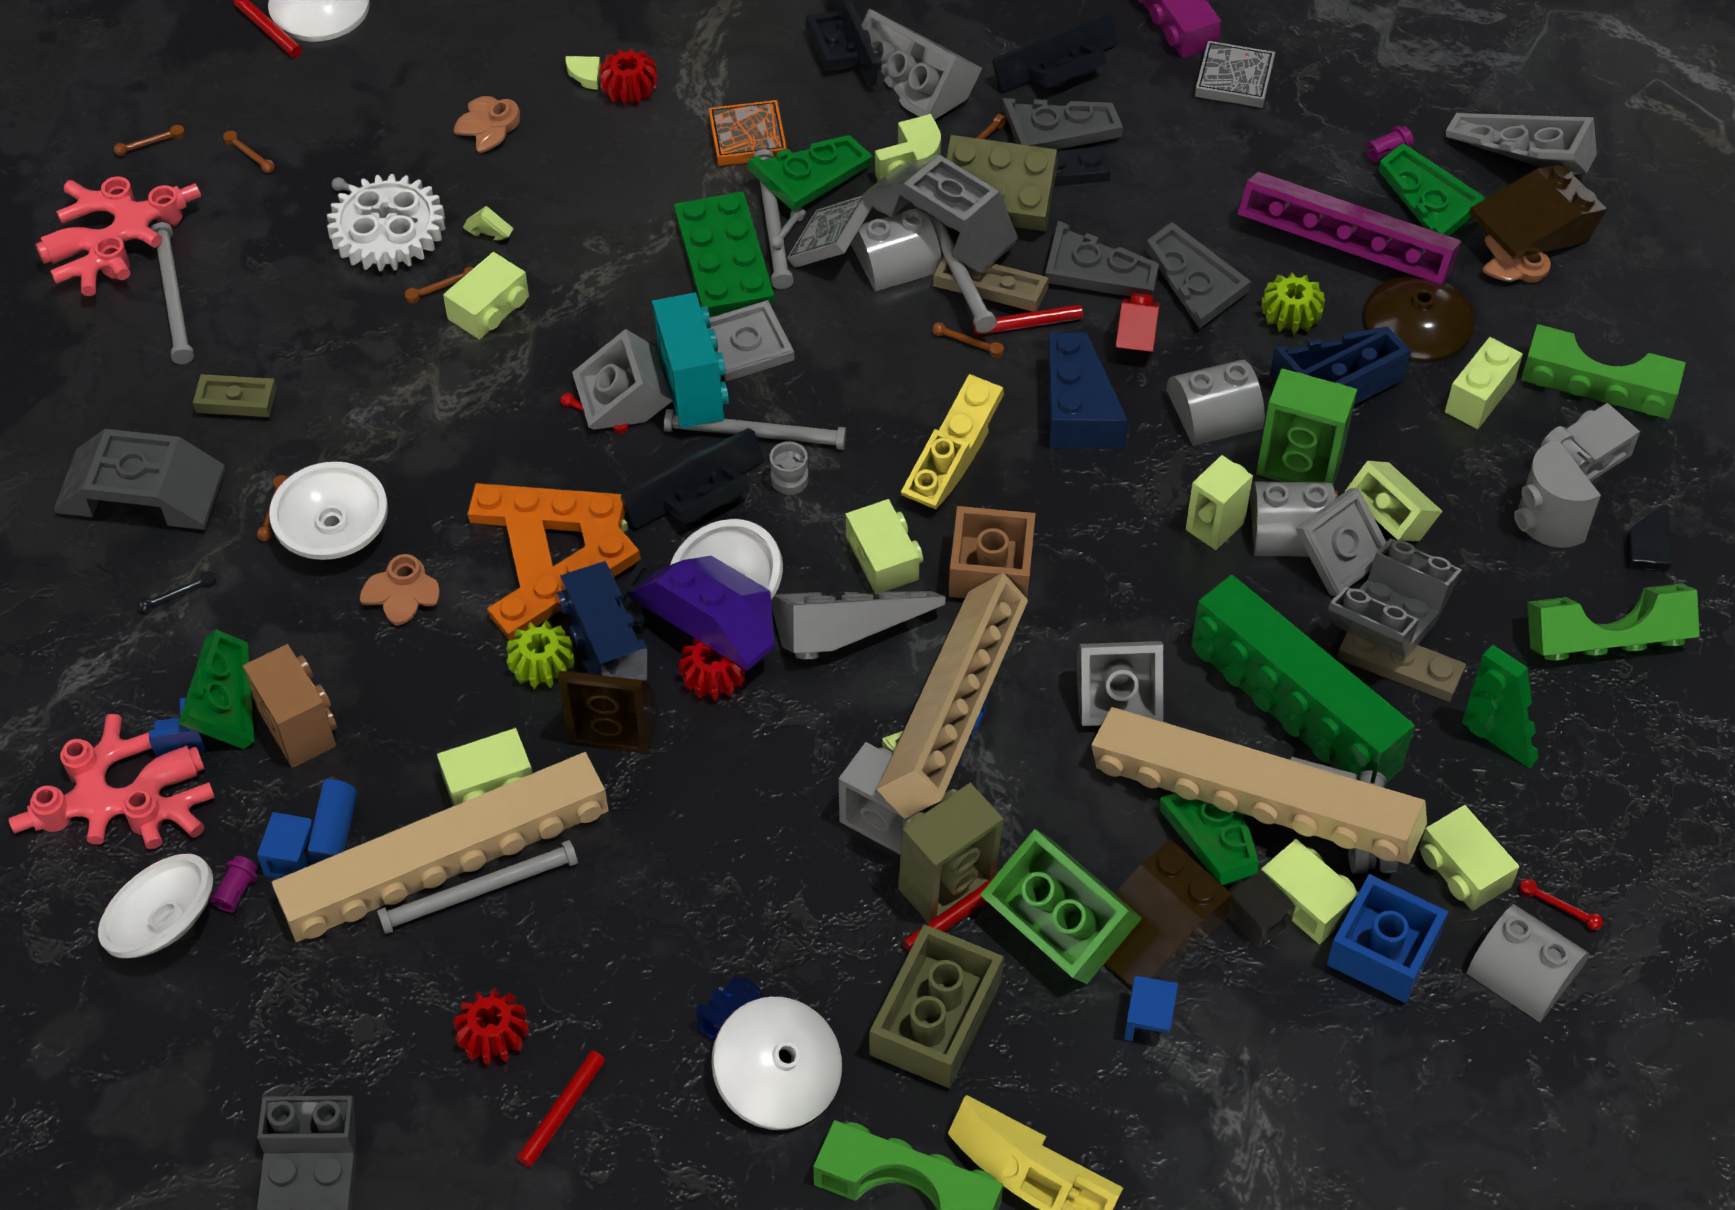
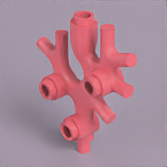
[35,176,201,296]
[8,714,215,849]

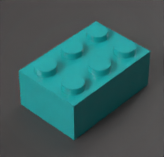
[652,292,729,429]

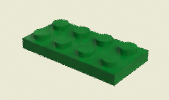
[674,191,775,317]

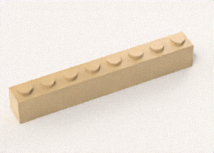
[877,572,1028,819]
[1091,707,1427,865]
[271,752,608,943]

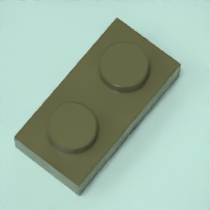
[193,374,277,417]

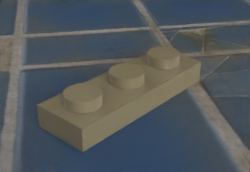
[933,257,1049,312]
[1337,632,1466,702]

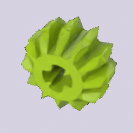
[1261,272,1325,335]
[506,620,575,690]

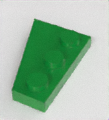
[746,135,873,212]
[1378,143,1486,236]
[178,629,254,749]
[1462,645,1539,769]
[1160,793,1258,885]

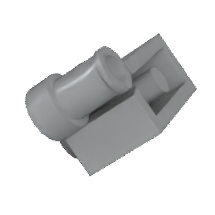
[1541,403,1640,482]

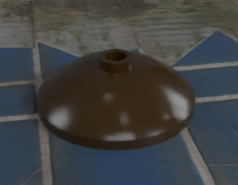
[1363,275,1475,363]

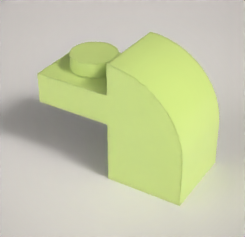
[875,114,941,181]

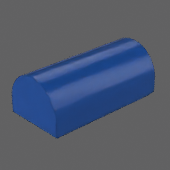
[308,779,357,866]

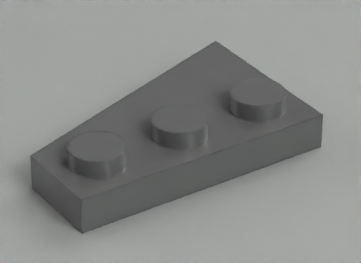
[1002,98,1123,150]
[1045,220,1159,296]
[1146,222,1251,329]

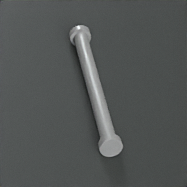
[753,149,793,289]
[926,212,997,333]
[151,222,194,364]
[664,409,847,450]
[377,840,578,934]

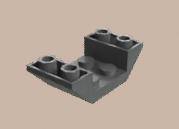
[862,155,1018,273]
[54,429,226,530]
[1328,538,1462,658]
[257,1096,356,1210]

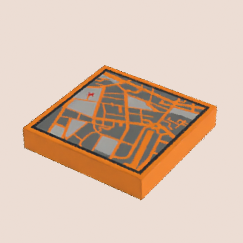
[709,100,787,166]

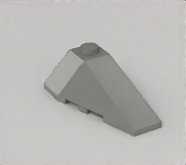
[862,9,982,120]
[1446,113,1597,175]
[771,591,945,659]

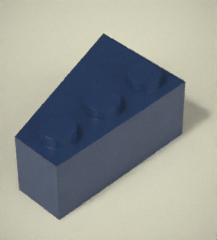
[1270,326,1411,405]
[1047,332,1128,449]
[556,561,647,681]

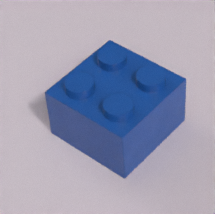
[1327,874,1449,1003]

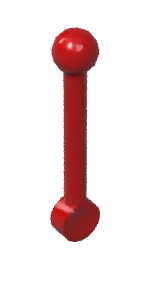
[560,393,628,434]
[1519,879,1603,930]

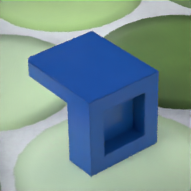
[149,698,206,758]
[257,812,313,878]
[1124,975,1178,1041]

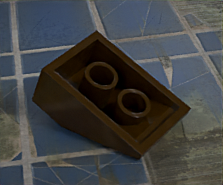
[1468,164,1607,259]
[558,670,658,754]
[1104,839,1232,990]

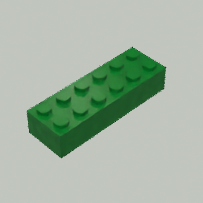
[1191,575,1415,784]

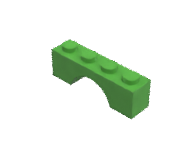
[1521,324,1686,419]
[1527,583,1700,660]
[813,1120,1003,1210]

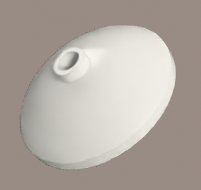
[268,0,370,42]
[269,462,388,560]
[670,519,783,600]
[98,854,213,958]
[712,997,842,1130]

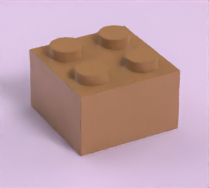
[949,506,1036,599]
[243,644,337,768]

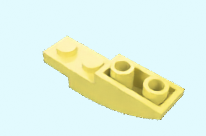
[901,374,1004,509]
[948,1095,1123,1210]

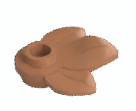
[453,96,520,153]
[1483,235,1551,283]
[360,554,440,625]

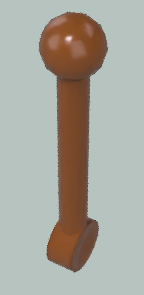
[976,114,1007,139]
[114,125,185,157]
[223,131,275,173]
[405,267,474,304]
[932,322,1004,358]
[257,475,288,541]

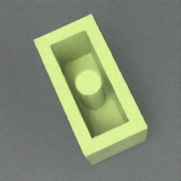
[443,252,529,340]
[1445,337,1523,429]
[1186,455,1253,550]
[1345,461,1443,541]
[846,499,923,595]
[437,728,532,806]
[1419,805,1519,911]
[1257,839,1359,945]

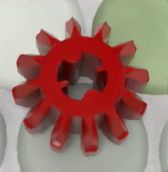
[599,48,658,105]
[679,638,746,702]
[453,988,529,1066]

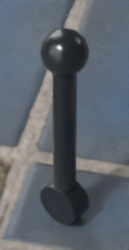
[137,571,216,613]

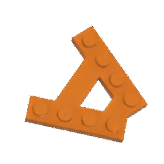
[467,483,641,641]

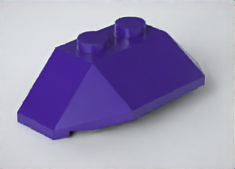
[630,555,775,671]

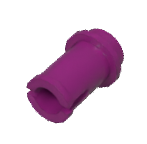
[1366,126,1414,163]
[210,856,258,913]

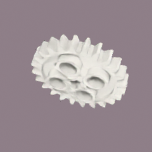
[327,174,445,271]

